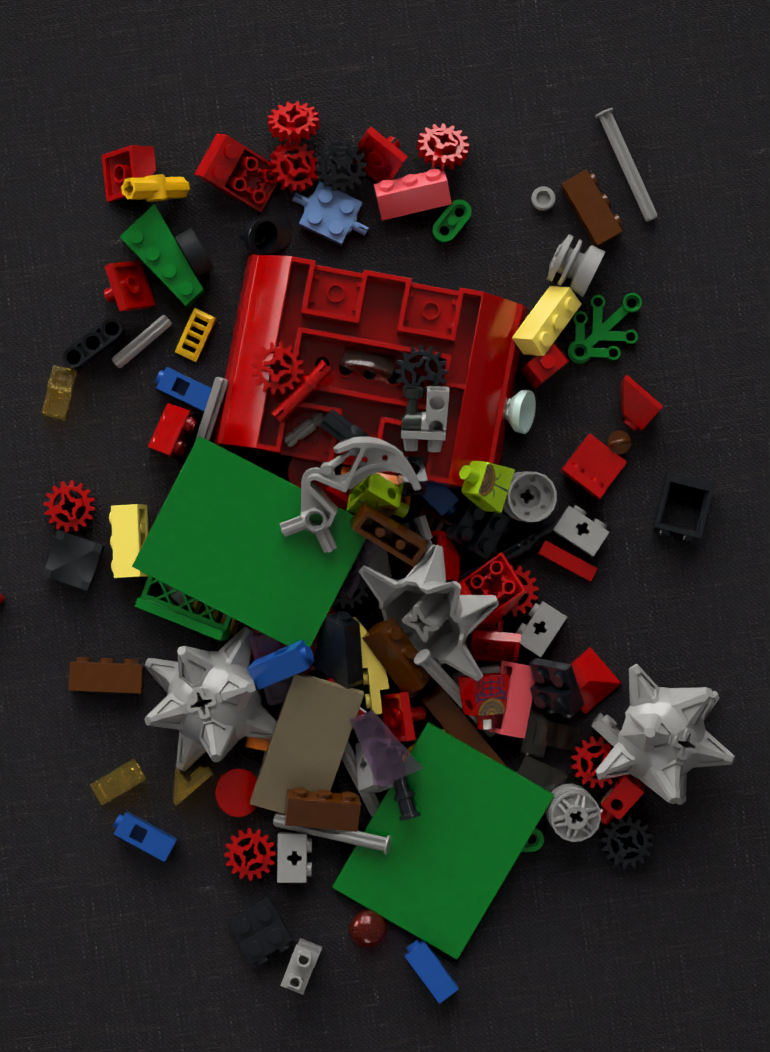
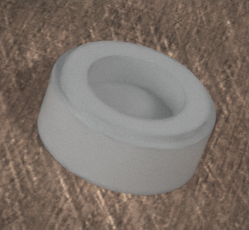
[531,186,555,211]

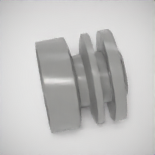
[547,234,605,297]
[502,471,557,522]
[545,783,601,842]

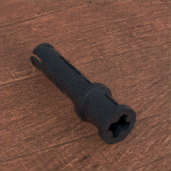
[384,746,421,821]

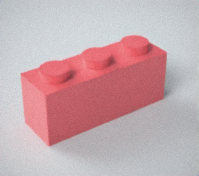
[374,169,452,220]
[488,660,535,739]

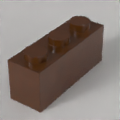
[560,169,623,248]
[350,502,428,567]
[362,617,432,693]
[69,657,144,694]
[284,788,361,831]

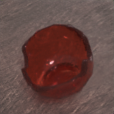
[349,910,387,947]

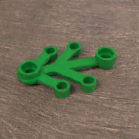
[568,293,642,364]

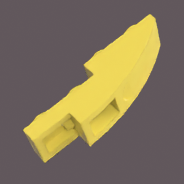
[352,617,389,715]

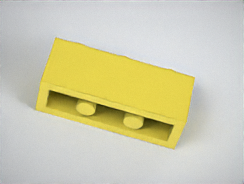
[512,286,581,356]
[109,504,149,578]

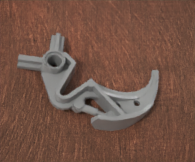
[280,437,421,553]

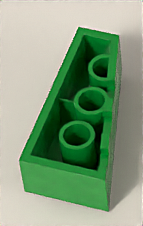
[120,204,205,309]

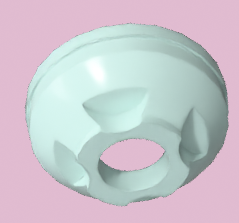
[505,390,536,434]

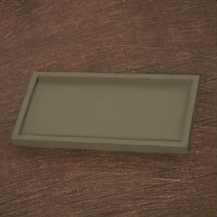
[250,672,364,814]

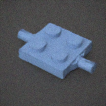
[292,182,369,246]

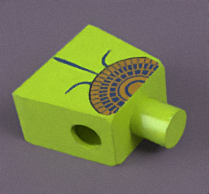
[459,460,515,513]
[346,473,409,519]

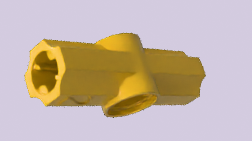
[121,174,190,202]

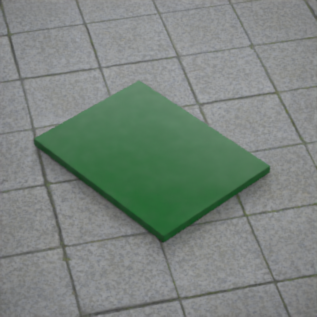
[132,436,366,647]
[332,722,554,959]

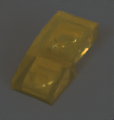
[42,365,76,420]
[90,759,146,805]

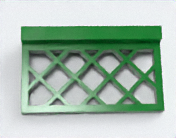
[135,575,233,641]

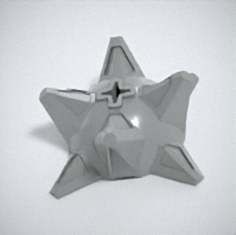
[359,544,499,681]
[144,626,277,771]
[595,664,735,805]

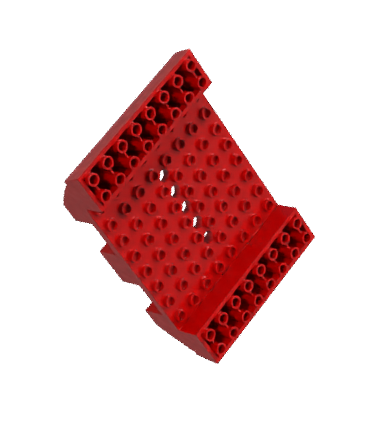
[212,254,528,490]

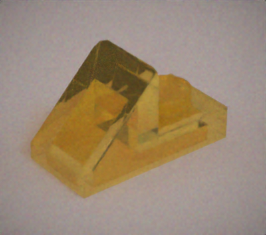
[173,766,214,806]

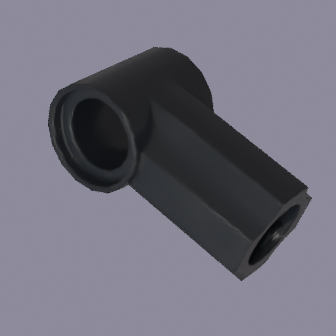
[320,409,370,457]

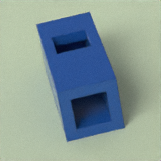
[155,367,212,412]
[420,482,459,517]
[247,640,314,690]
[113,811,178,862]
[405,940,459,1004]

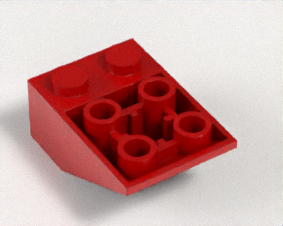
[194,133,277,212]
[148,403,197,460]
[459,552,527,634]

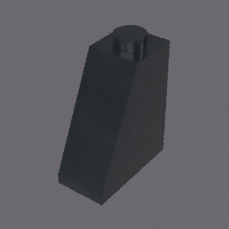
[312,611,363,689]

